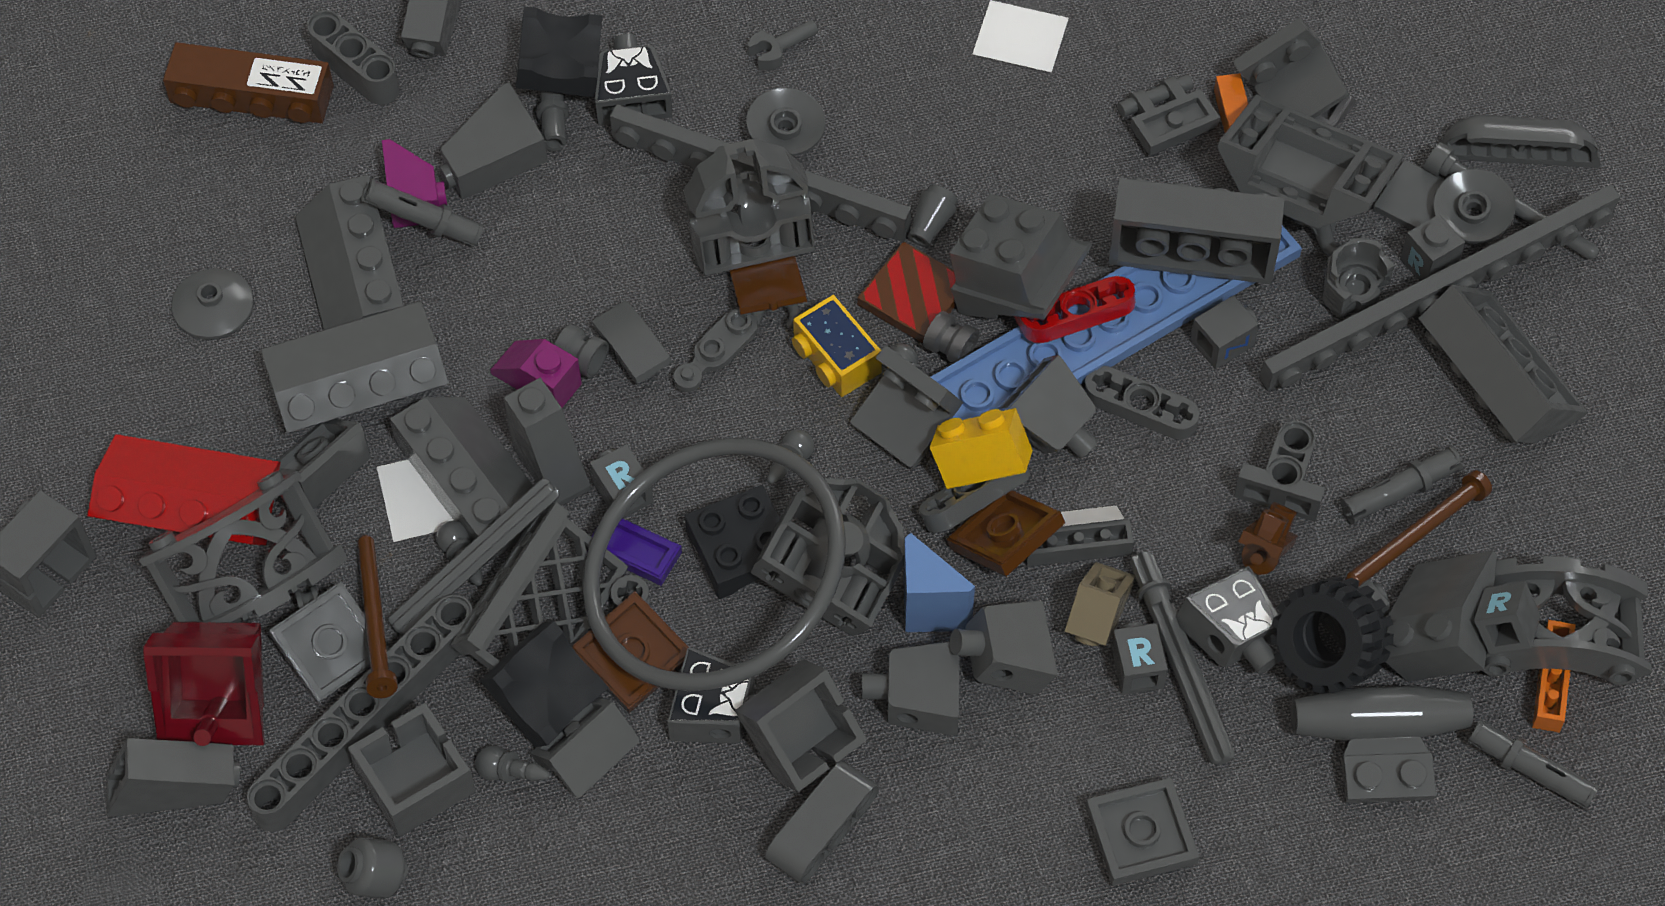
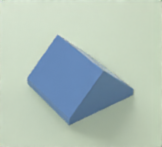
[903,533,975,632]

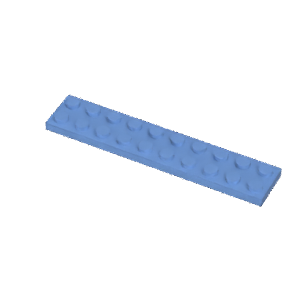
[931,225,1302,420]

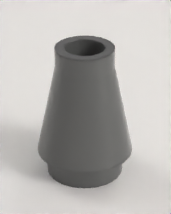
[908,185,958,247]

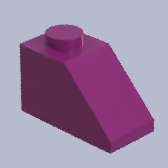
[382,139,447,228]
[490,339,582,408]

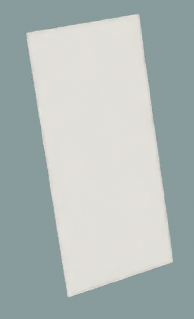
[1061,505,1124,526]

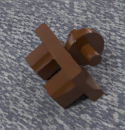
[1238,502,1298,575]

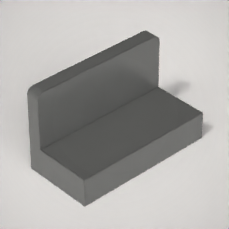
[530,697,640,798]

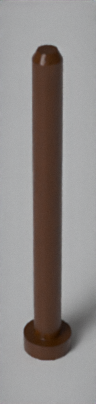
[1345,470,1492,587]
[357,535,398,699]

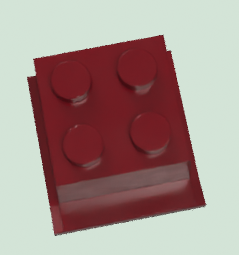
[143,622,265,746]

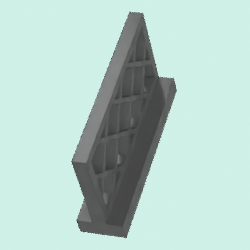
[450,502,629,670]

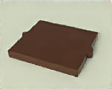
[729,256,807,315]

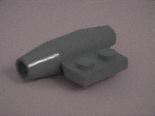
[1291,686,1473,803]

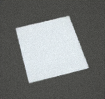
[973,0,1069,73]
[377,460,454,542]

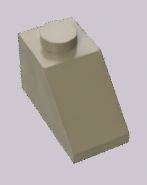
[1064,562,1136,646]

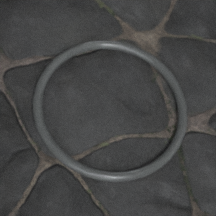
[583,438,846,691]

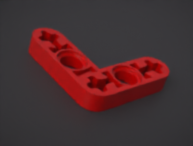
[1014,276,1136,343]

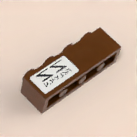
[163,42,334,124]

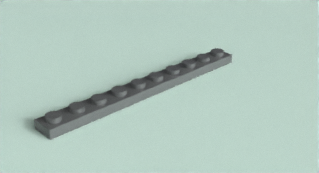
[1259,184,1620,391]

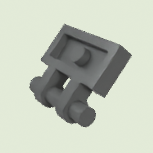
[1117,74,1220,156]

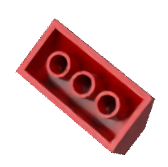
[87,434,281,545]

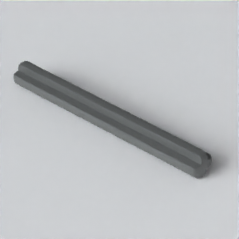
[388,478,560,636]

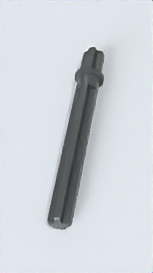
[1130,551,1235,766]

